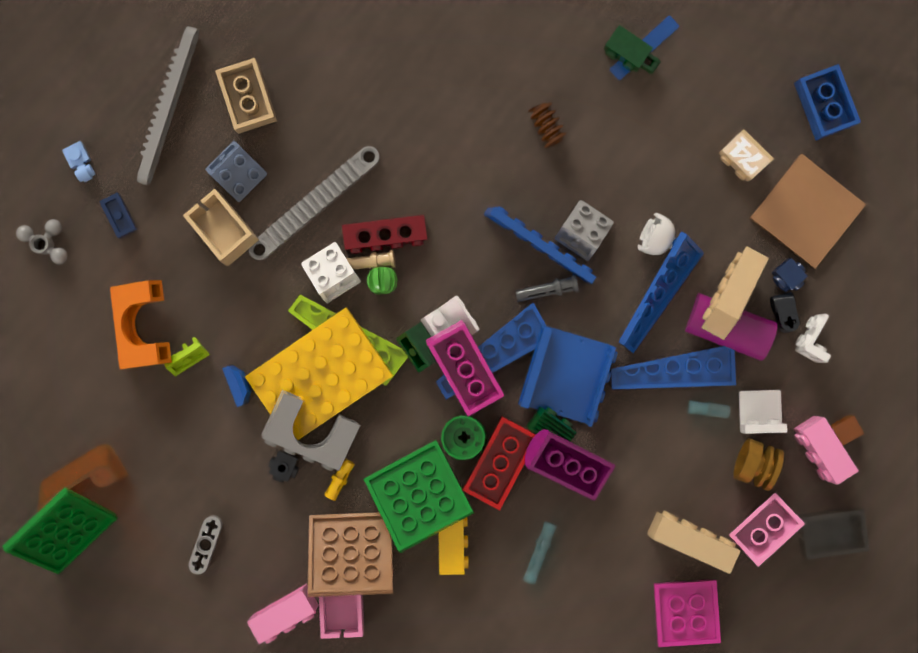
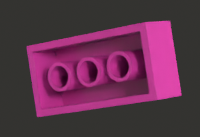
[426,320,505,416]

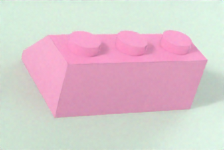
[729,493,805,567]

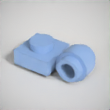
[62,141,95,182]

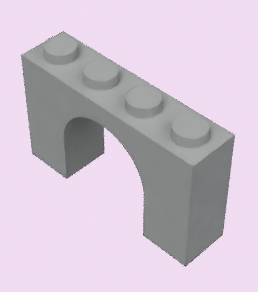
[261,390,360,471]

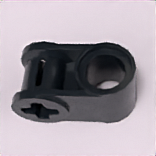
[770,292,800,333]

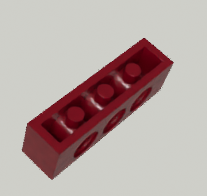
[342,215,428,254]

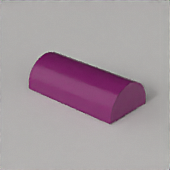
[685,293,778,361]
[525,430,616,501]

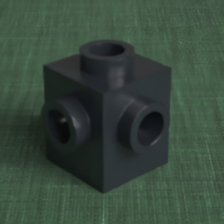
[268,449,300,483]

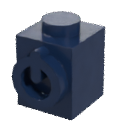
[771,258,808,293]

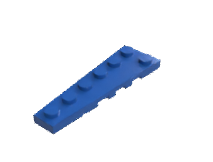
[483,206,596,284]
[619,232,704,353]
[436,303,546,399]
[610,346,736,389]

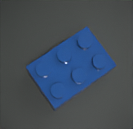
[794,64,861,141]

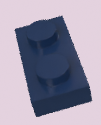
[99,192,138,239]

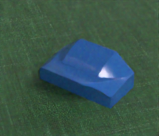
[222,365,252,407]

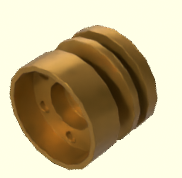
[733,438,784,491]

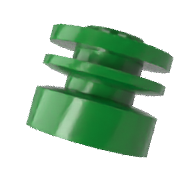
[441,416,487,460]

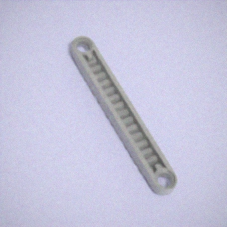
[137,26,199,185]
[249,146,380,260]

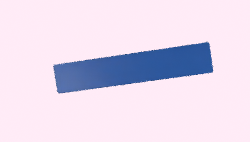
[610,15,679,80]

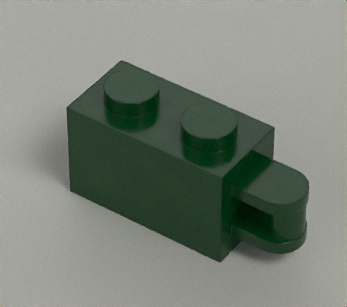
[603,25,661,75]

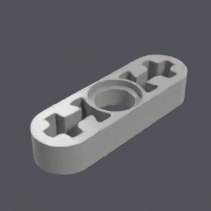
[189,515,223,574]

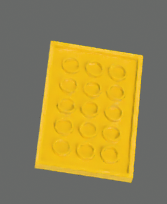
[245,307,394,440]

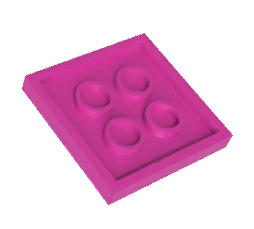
[653,579,721,647]

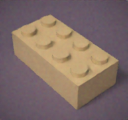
[702,246,769,340]
[647,511,740,574]

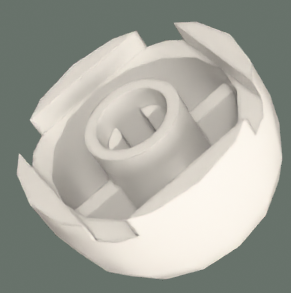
[638,213,675,255]

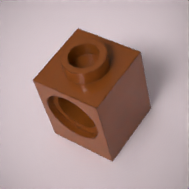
[830,415,864,446]

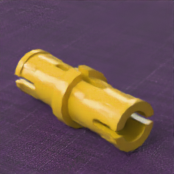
[324,459,355,501]

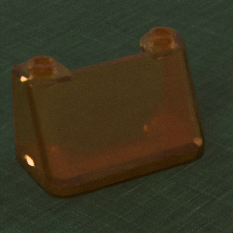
[37,444,129,512]

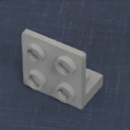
[554,200,614,261]

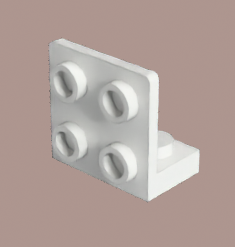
[301,242,361,303]
[421,295,480,337]
[795,314,831,363]
[739,390,787,434]

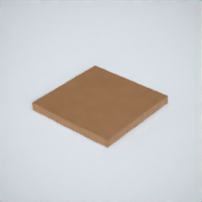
[750,154,866,269]
[308,512,393,597]

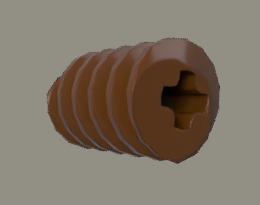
[527,102,567,149]

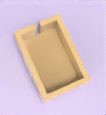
[183,189,259,266]

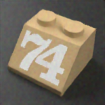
[719,129,774,182]

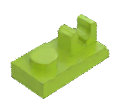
[164,337,210,376]

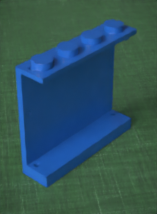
[518,325,617,427]

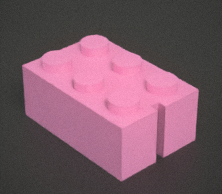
[793,416,859,485]
[247,584,319,644]
[319,595,364,639]

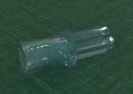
[688,400,730,418]

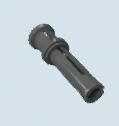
[515,274,579,302]

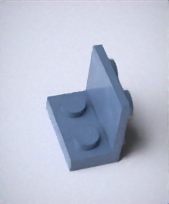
[205,141,267,202]

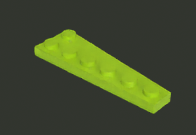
[288,295,408,386]

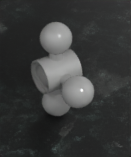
[16,219,68,264]

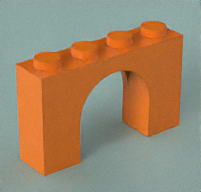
[110,280,172,369]

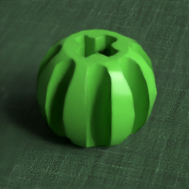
[367,267,398,294]

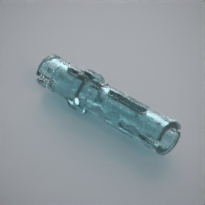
[523,522,557,584]

